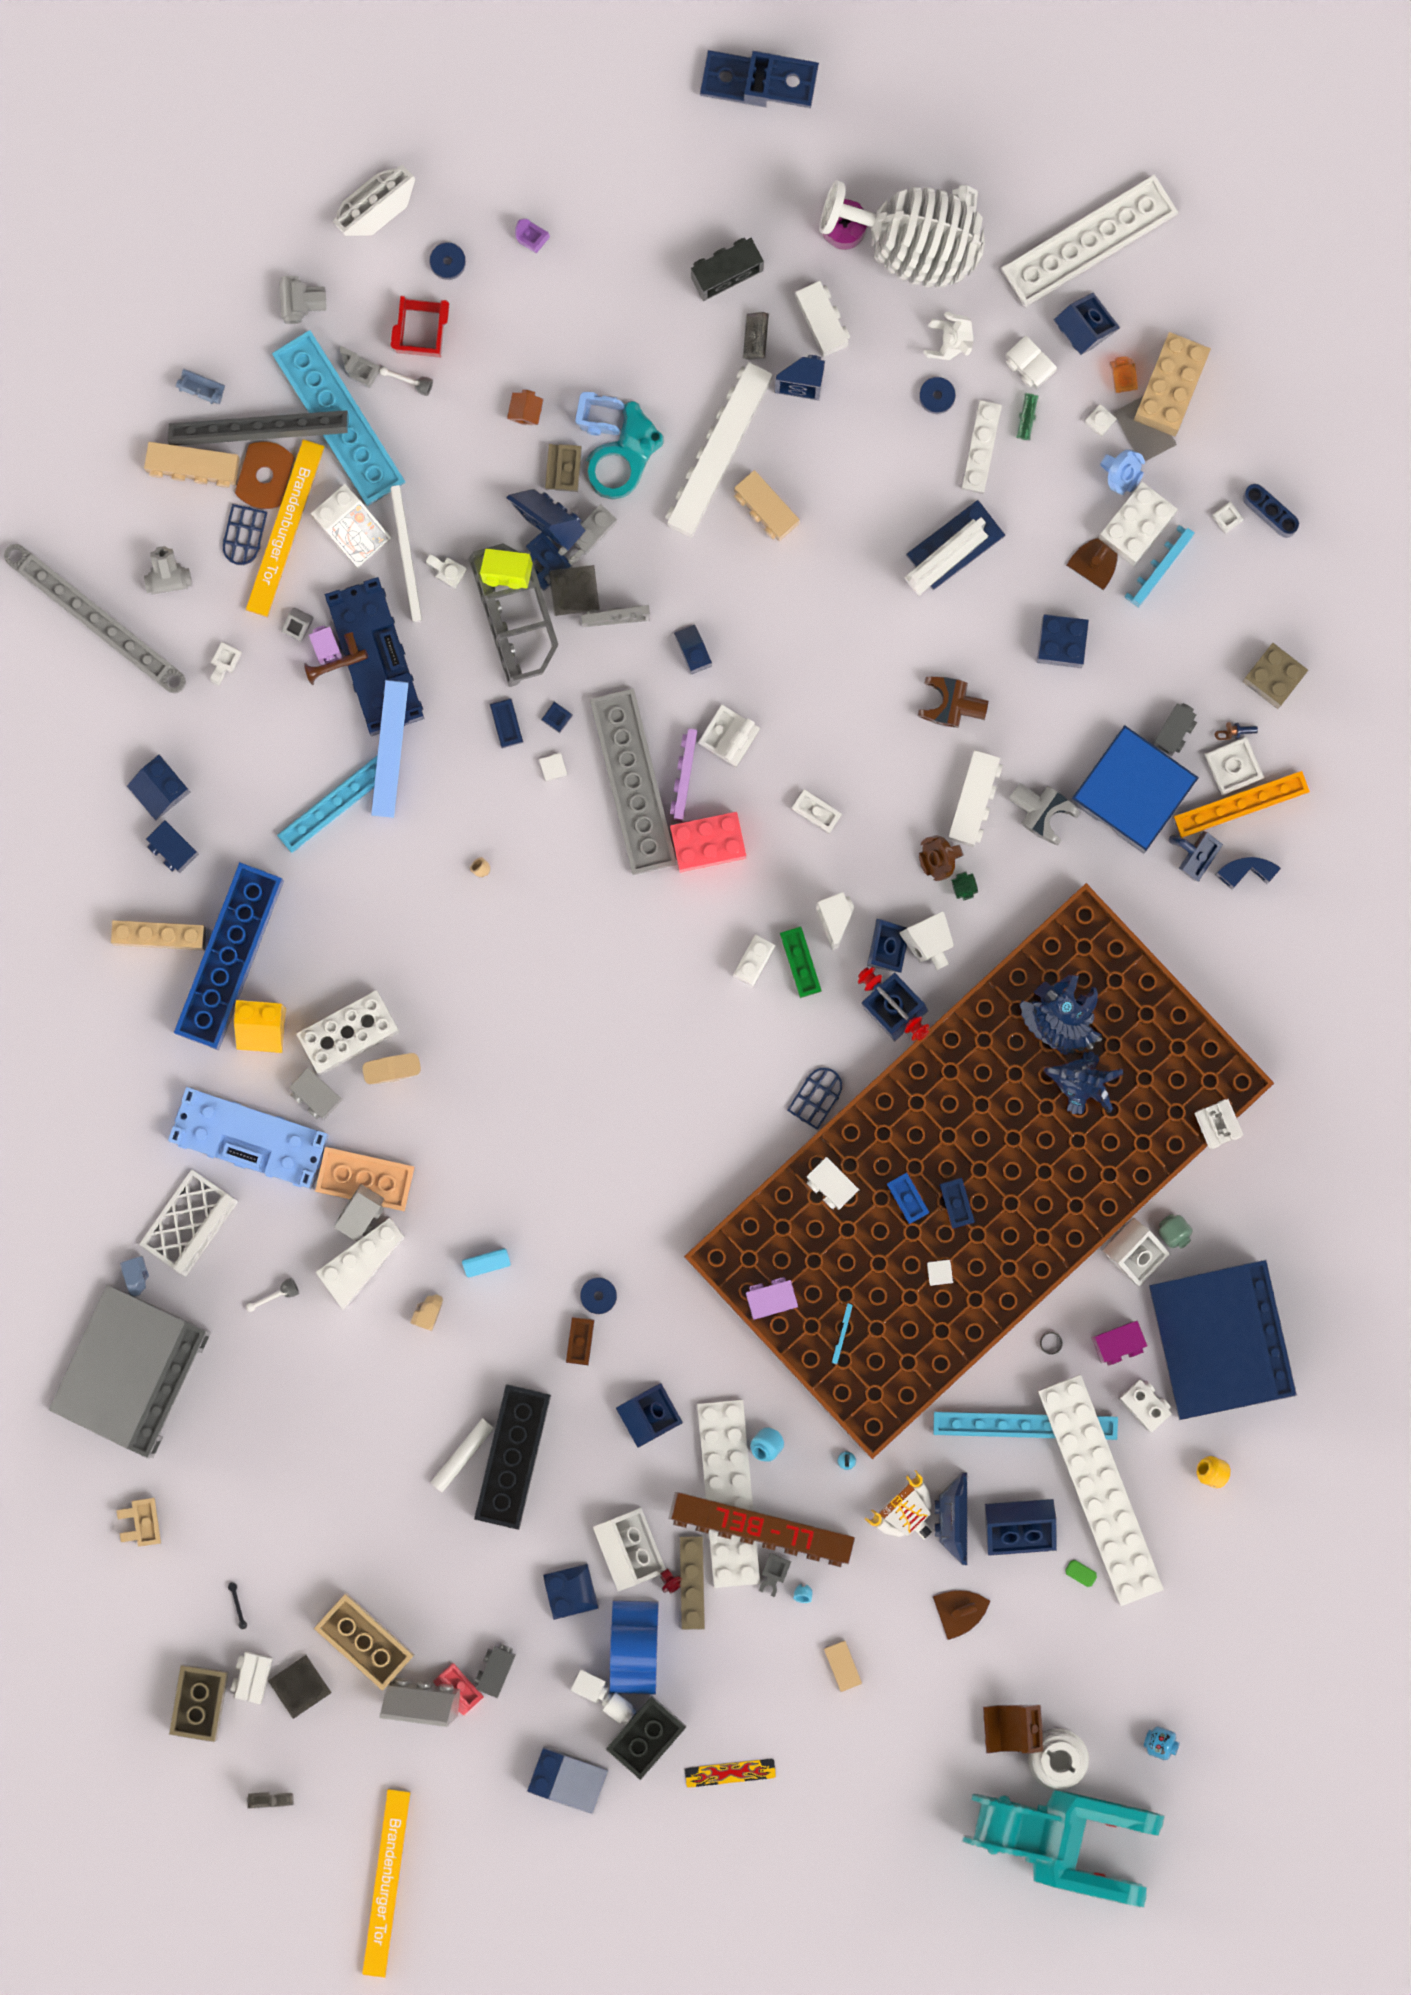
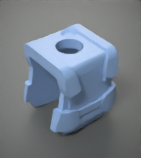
[575,392,624,436]

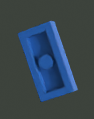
[887,1173,929,1224]

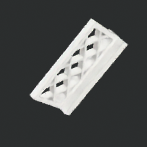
[904,517,988,595]
[139,1169,238,1277]

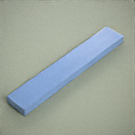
[371,680,408,818]

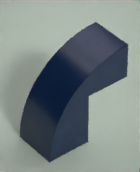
[1215,857,1281,890]

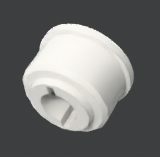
[1028,1729,1089,1790]

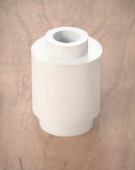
[601,1692,637,1725]

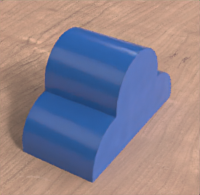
[610,1600,659,1695]

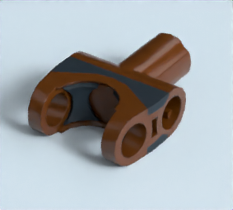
[917,677,989,728]

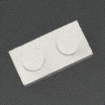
[792,789,842,834]

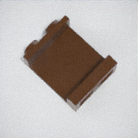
[983,1705,1044,1754]

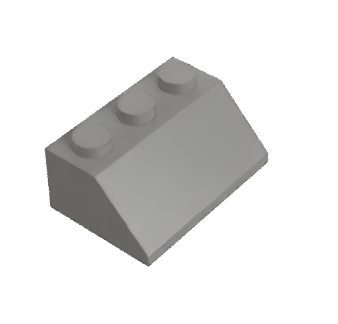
[380,1678,460,1727]

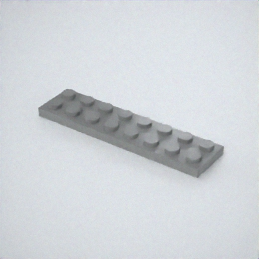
[590,688,677,875]

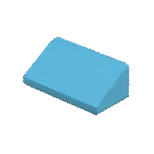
[462,1248,511,1278]

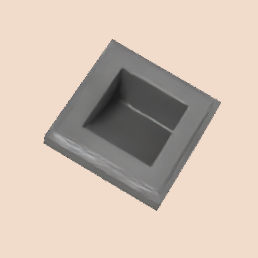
[281,608,314,641]

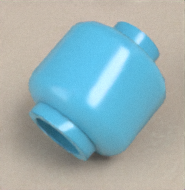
[750,1428,784,1462]

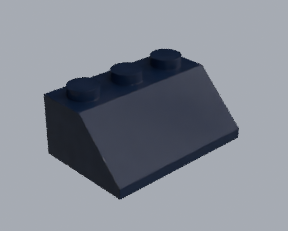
[775,355,825,401]
[506,489,586,551]
[985,1499,1057,1556]

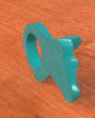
[585,401,664,500]

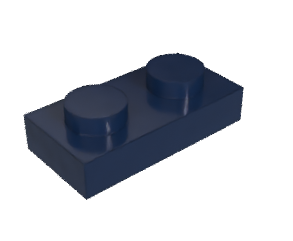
[940,1178,975,1229]

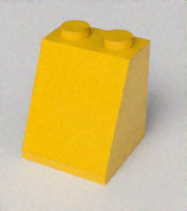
[234,1000,286,1053]

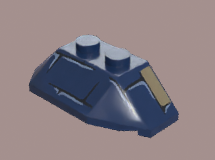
[934,1472,967,1565]

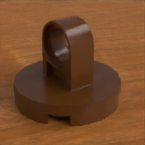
[919,835,964,881]

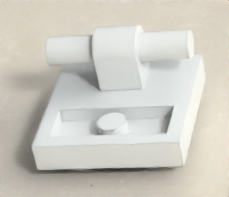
[698,705,760,767]

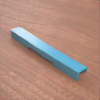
[832,1304,853,1364]

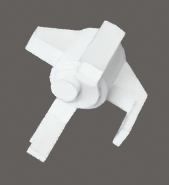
[923,311,973,360]

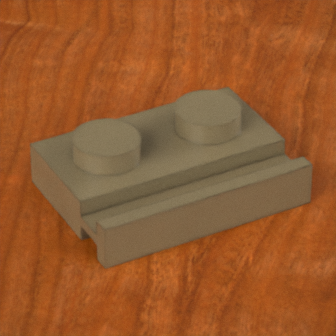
[545,444,582,492]

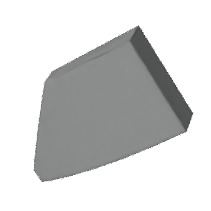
[340,346,380,388]

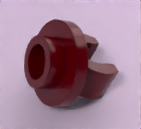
[660,1569,682,1594]

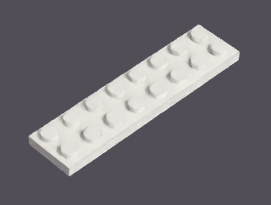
[1001,175,1178,307]
[697,1400,760,1588]

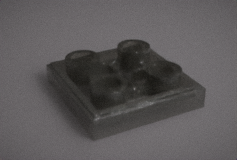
[549,565,600,616]
[268,1654,332,1719]

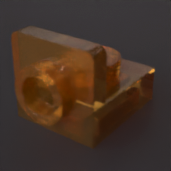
[1109,356,1138,393]

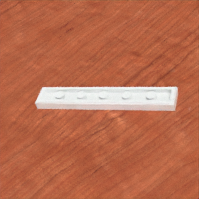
[391,485,422,623]

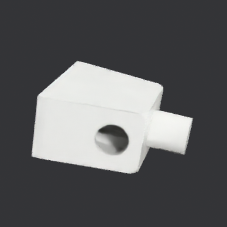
[899,912,954,970]

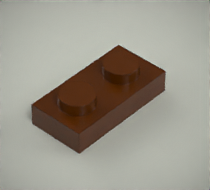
[566,1317,595,1366]

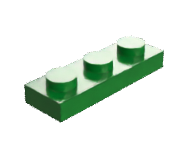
[779,926,822,999]

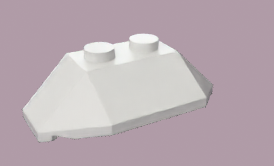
[333,165,415,236]

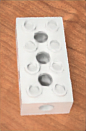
[296,990,400,1075]

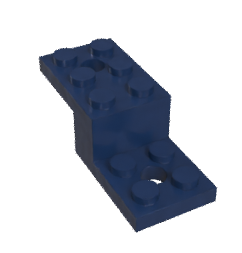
[700,50,819,108]

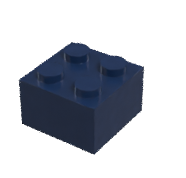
[1037,614,1089,668]

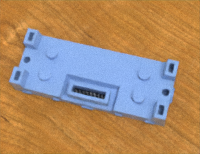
[168,1087,329,1189]

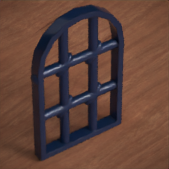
[223,504,268,565]
[787,1068,842,1130]

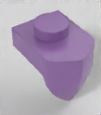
[515,219,550,254]

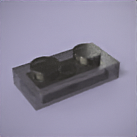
[743,312,769,360]

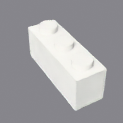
[795,281,850,357]

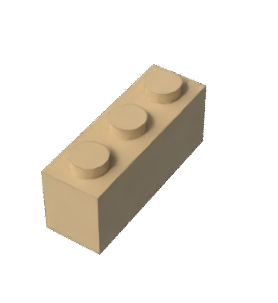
[734,470,800,542]

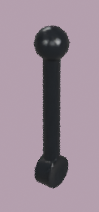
[228,1582,247,1630]

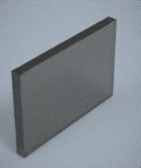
[1113,397,1177,464]

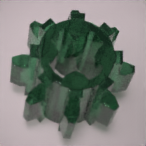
[951,872,978,901]

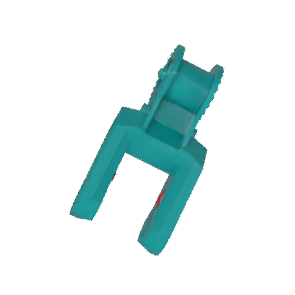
[962,1790,1165,1907]

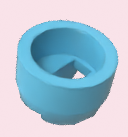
[838,1452,856,1470]
[793,1584,813,1603]

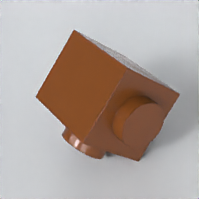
[507,389,543,425]

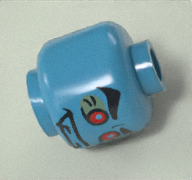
[1144,1727,1180,1760]

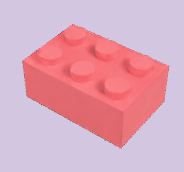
[670,812,746,873]

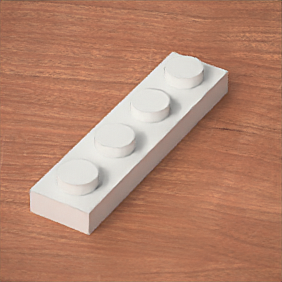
[962,400,1002,494]

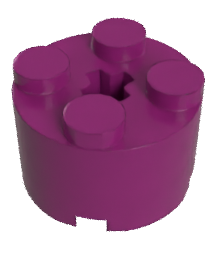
[822,199,867,250]

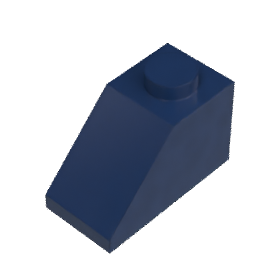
[674,625,712,675]

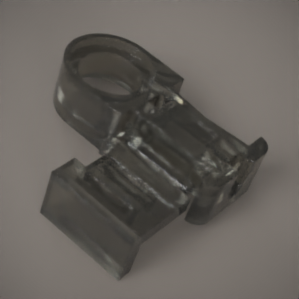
[247,1792,294,1809]

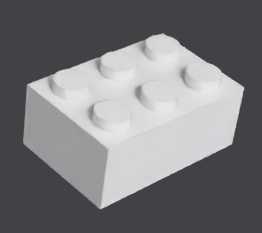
[1098,482,1178,566]

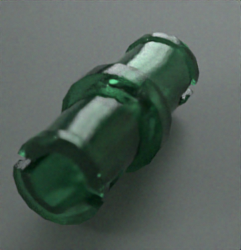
[1016,393,1039,441]

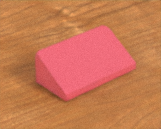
[433,1663,484,1715]

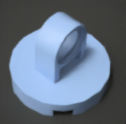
[1100,449,1145,495]

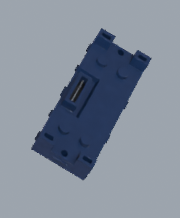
[324,577,425,737]

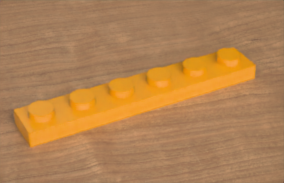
[1173,771,1310,838]

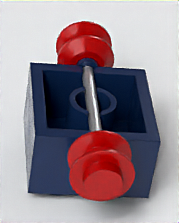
[858,967,929,1042]

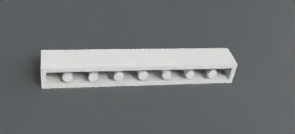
[666,362,773,538]

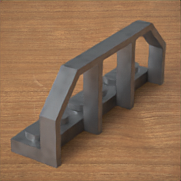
[469,543,559,687]

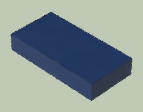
[490,698,523,749]

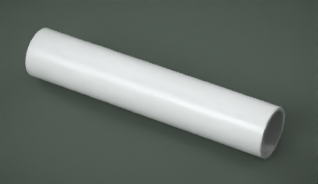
[430,1418,495,1493]

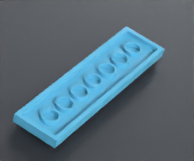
[272,330,406,506]

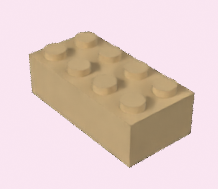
[1134,332,1211,437]
[314,1593,415,1691]

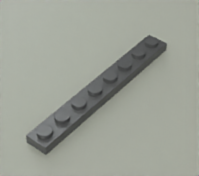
[168,410,349,446]

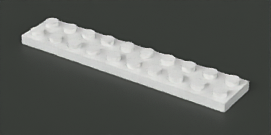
[1038,1374,1164,1606]

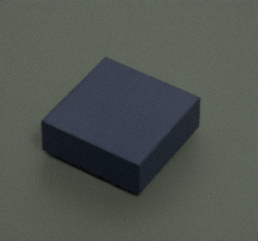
[541,701,573,733]

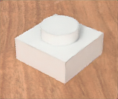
[1085,404,1117,437]

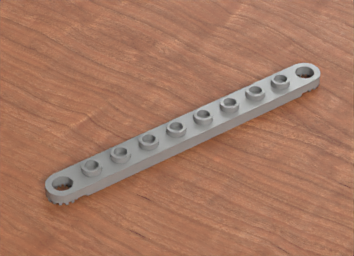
[4,544,186,693]

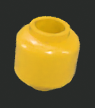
[1197,1456,1231,1489]

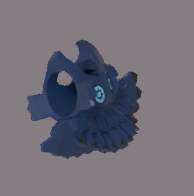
[1019,975,1102,1055]
[1044,1051,1123,1114]

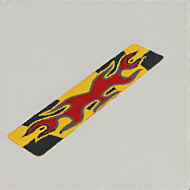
[685,1759,776,1788]

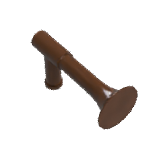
[304,632,368,686]

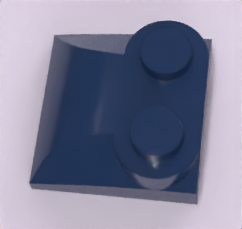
[543,1564,599,1620]

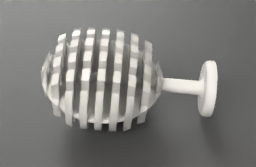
[820,180,985,288]

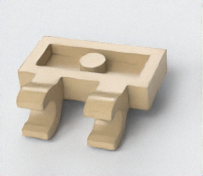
[116,1498,161,1547]

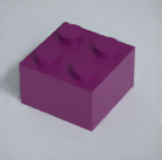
[1091,1320,1147,1366]

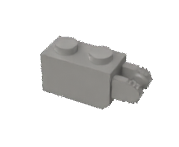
[558,504,617,565]

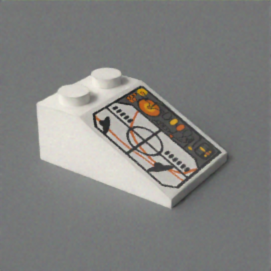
[311,484,392,568]

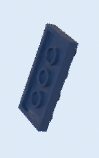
[906,500,1006,591]

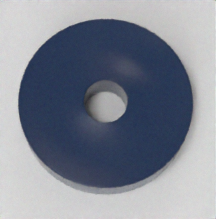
[430,243,466,280]
[919,377,956,414]
[580,1277,617,1314]

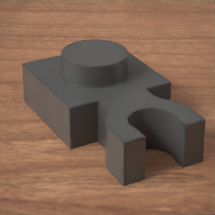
[758,1553,791,1597]

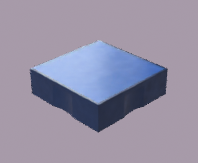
[1070,725,1199,854]

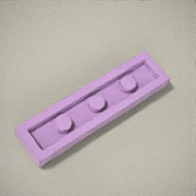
[670,729,697,822]

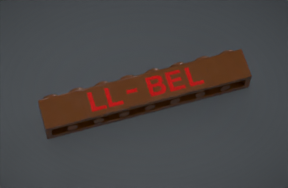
[668,1492,855,1567]

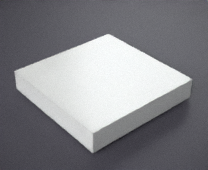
[1204,736,1264,796]

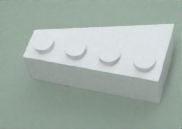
[316,1218,405,1310]

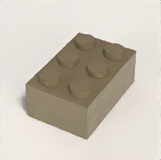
[169,1664,229,1742]

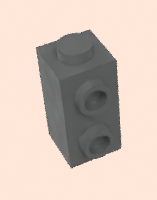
[1152,703,1197,756]
[474,1644,516,1698]

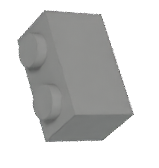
[289,1068,343,1120]
[334,1184,384,1242]

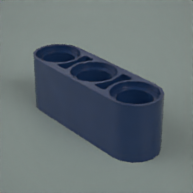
[1243,484,1299,538]

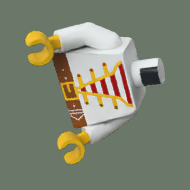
[865,1470,933,1540]

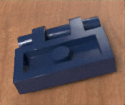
[520,532,572,591]

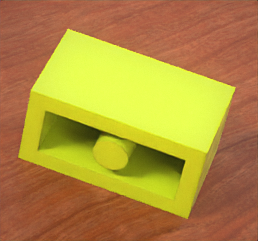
[480,549,533,589]

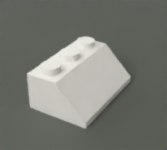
[816,892,854,951]
[593,1508,666,1591]

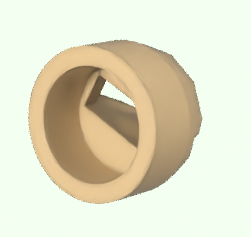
[470,857,490,878]

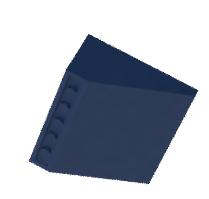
[1149,1260,1297,1420]

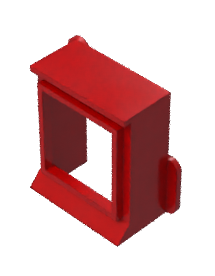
[391,296,449,358]

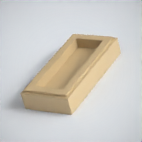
[824,1640,862,1692]

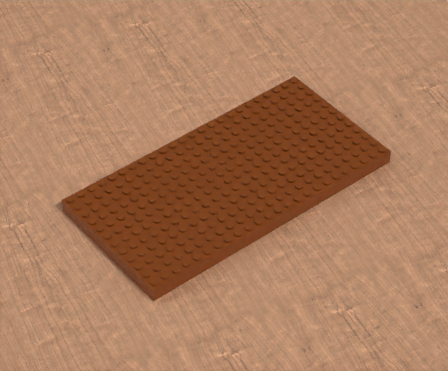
[684,883,1275,1460]

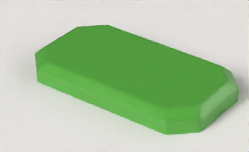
[1065,1560,1097,1587]

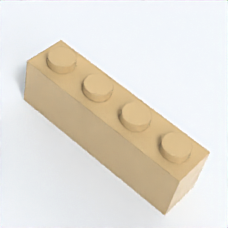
[144,442,240,488]
[111,920,206,951]

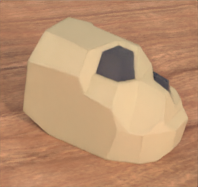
[410,1294,444,1331]

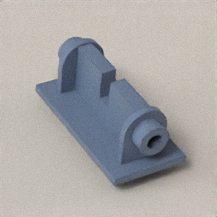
[176,369,225,405]

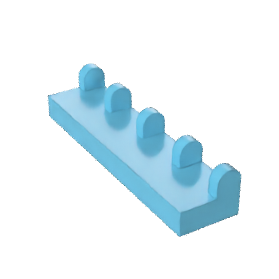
[1124,525,1195,608]

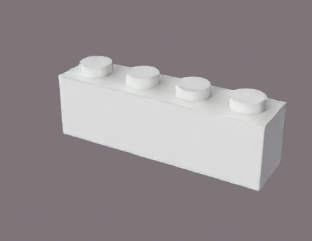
[947,750,1003,847]

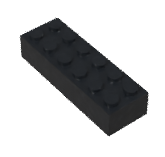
[474,1384,551,1530]

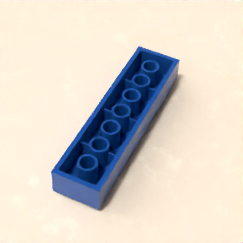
[174,862,284,1051]

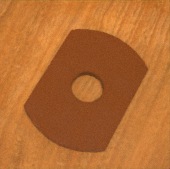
[235,442,295,509]

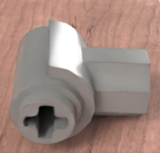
[279,276,326,324]
[144,546,192,595]

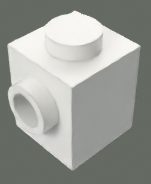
[571,1670,609,1703]

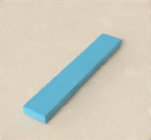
[277,756,377,853]

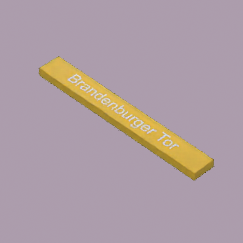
[246,439,325,618]
[362,1789,411,1978]

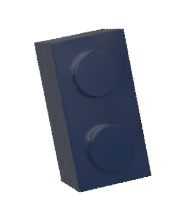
[146,820,199,873]

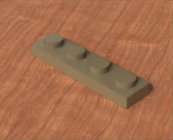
[680,1536,705,1630]

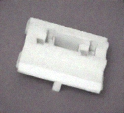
[1195,1099,1243,1149]

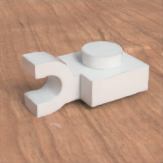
[426,554,467,589]
[210,642,242,686]

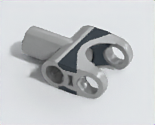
[1009,783,1080,845]

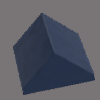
[867,919,907,973]

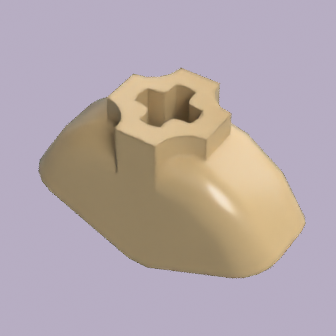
[362,1053,421,1084]

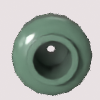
[1158,1214,1193,1249]

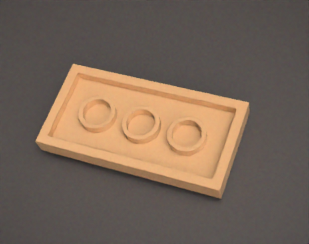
[315,1147,415,1212]

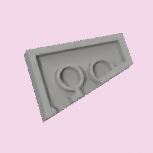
[581,605,650,627]

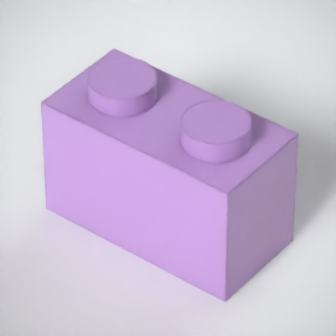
[309,626,342,665]
[746,1277,798,1320]

